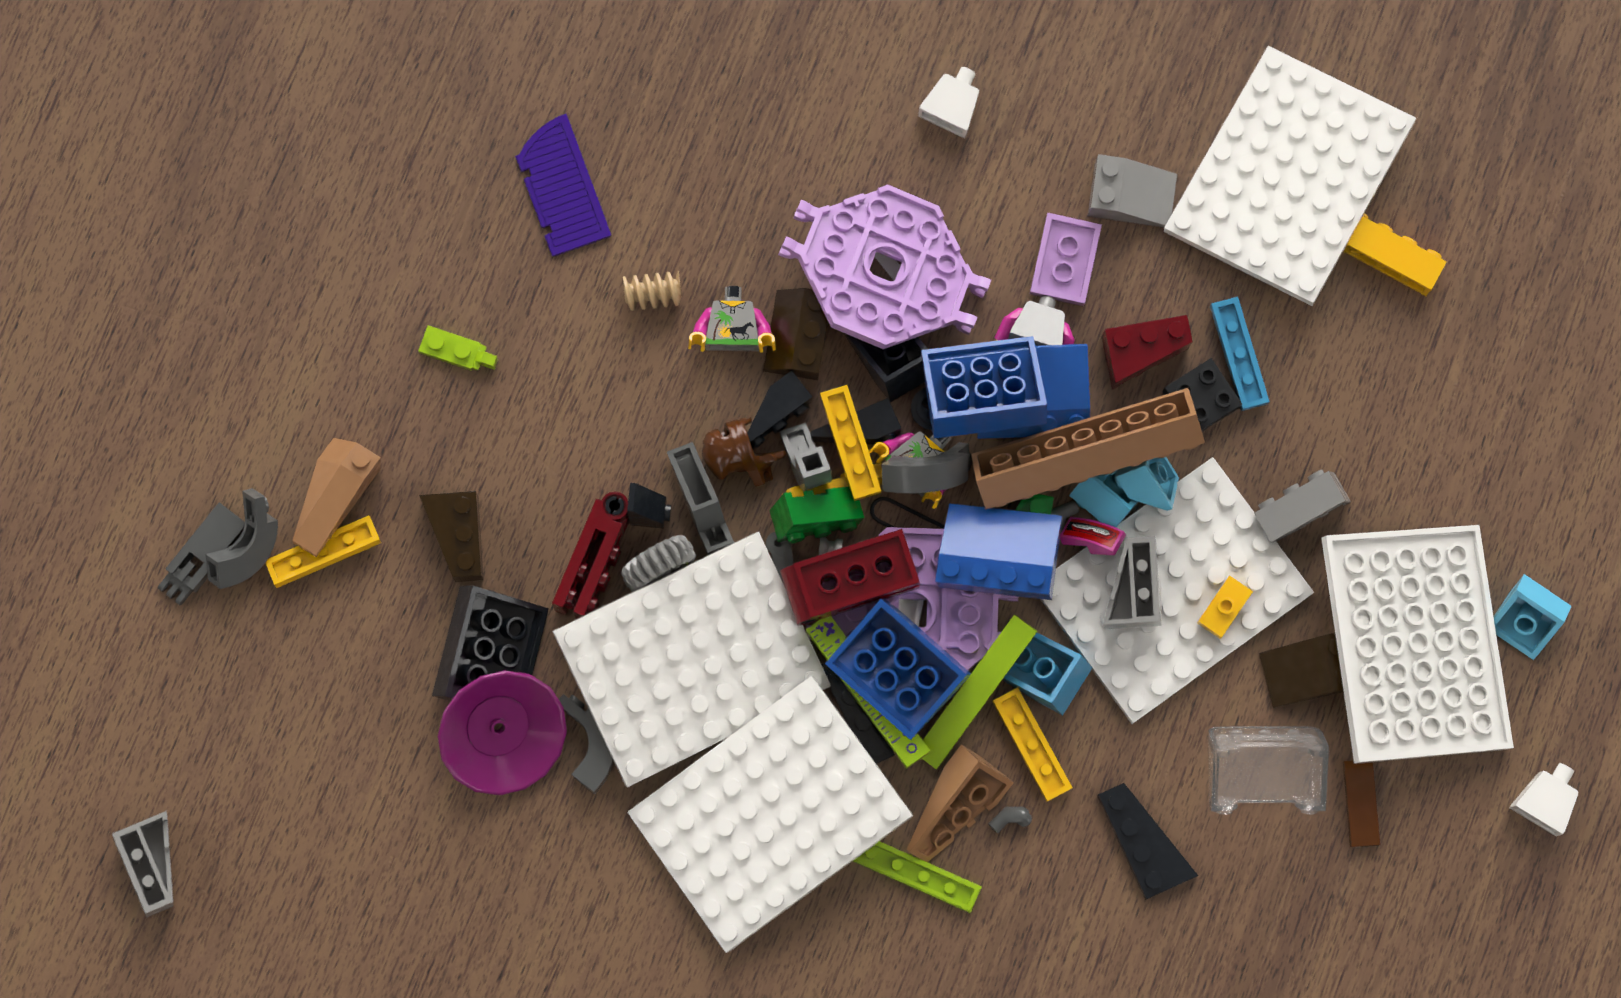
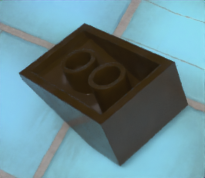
[1259,633,1344,708]

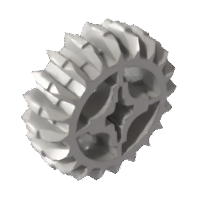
[621,535,696,592]

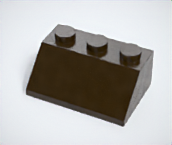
[763,288,828,380]

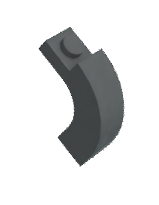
[779,423,832,491]
[881,442,972,493]
[206,488,278,589]
[559,694,614,794]

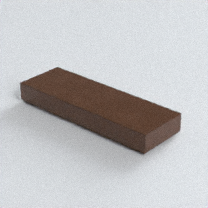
[1343,760,1380,847]

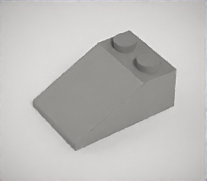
[1088,154,1177,227]

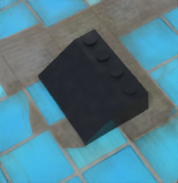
[432,585,549,701]

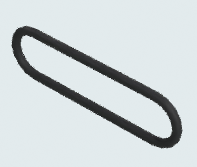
[870,496,945,529]

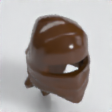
[702,417,786,487]

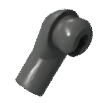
[1051,500,1079,534]
[988,806,1032,834]

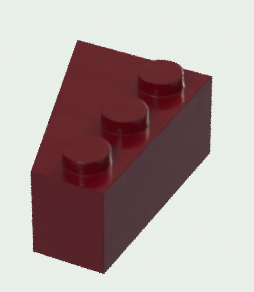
[1101,315,1193,390]

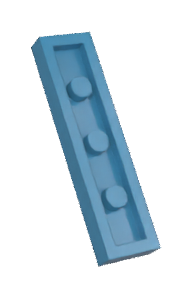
[1210,297,1270,411]

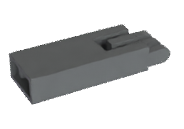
[158,502,245,605]

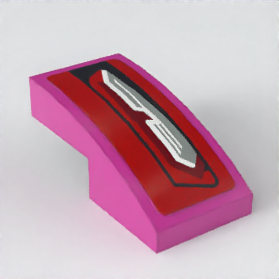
[1060,517,1126,555]

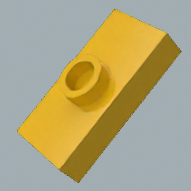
[1197,575,1253,639]

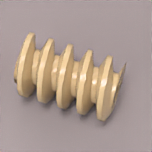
[623,271,681,311]

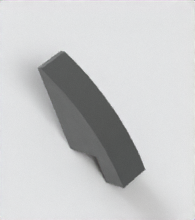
[667,442,734,556]

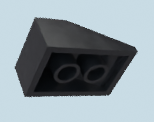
[844,333,928,402]

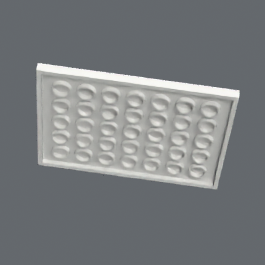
[1164,46,1416,306]
[1040,457,1314,724]
[1321,525,1514,764]
[552,532,831,787]
[628,676,913,953]

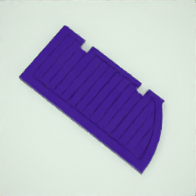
[515,113,612,257]

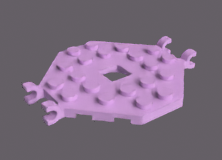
[778,185,991,349]
[806,527,1018,671]

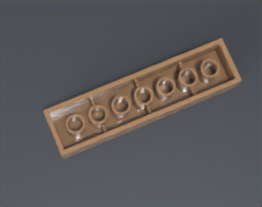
[971,388,1205,509]

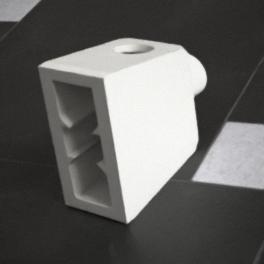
[918,67,979,138]
[1509,763,1578,836]

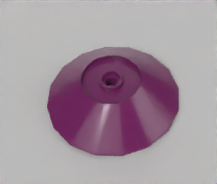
[438,671,567,795]

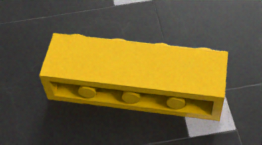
[1343,213,1447,296]

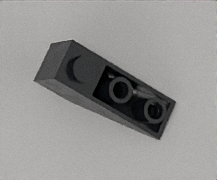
[747,371,812,450]

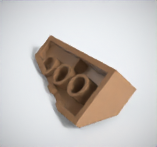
[292,438,381,557]
[906,745,1014,862]

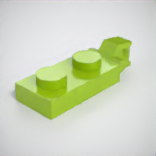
[418,325,498,371]

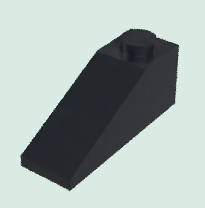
[810,398,902,445]
[627,483,671,529]

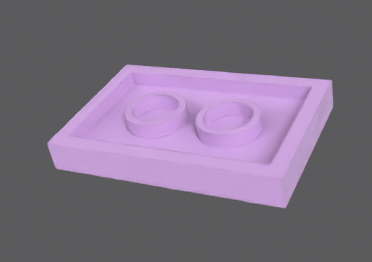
[1030,213,1102,306]

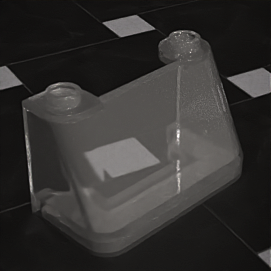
[1208,726,1329,814]

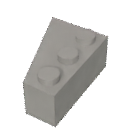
[1254,469,1351,543]
[1103,536,1162,629]
[112,811,174,918]

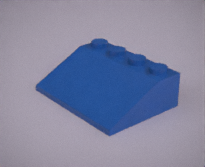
[921,336,1047,439]
[976,344,1090,439]
[935,503,1062,600]
[825,599,971,740]

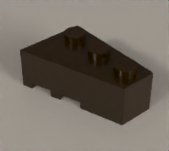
[419,491,484,582]

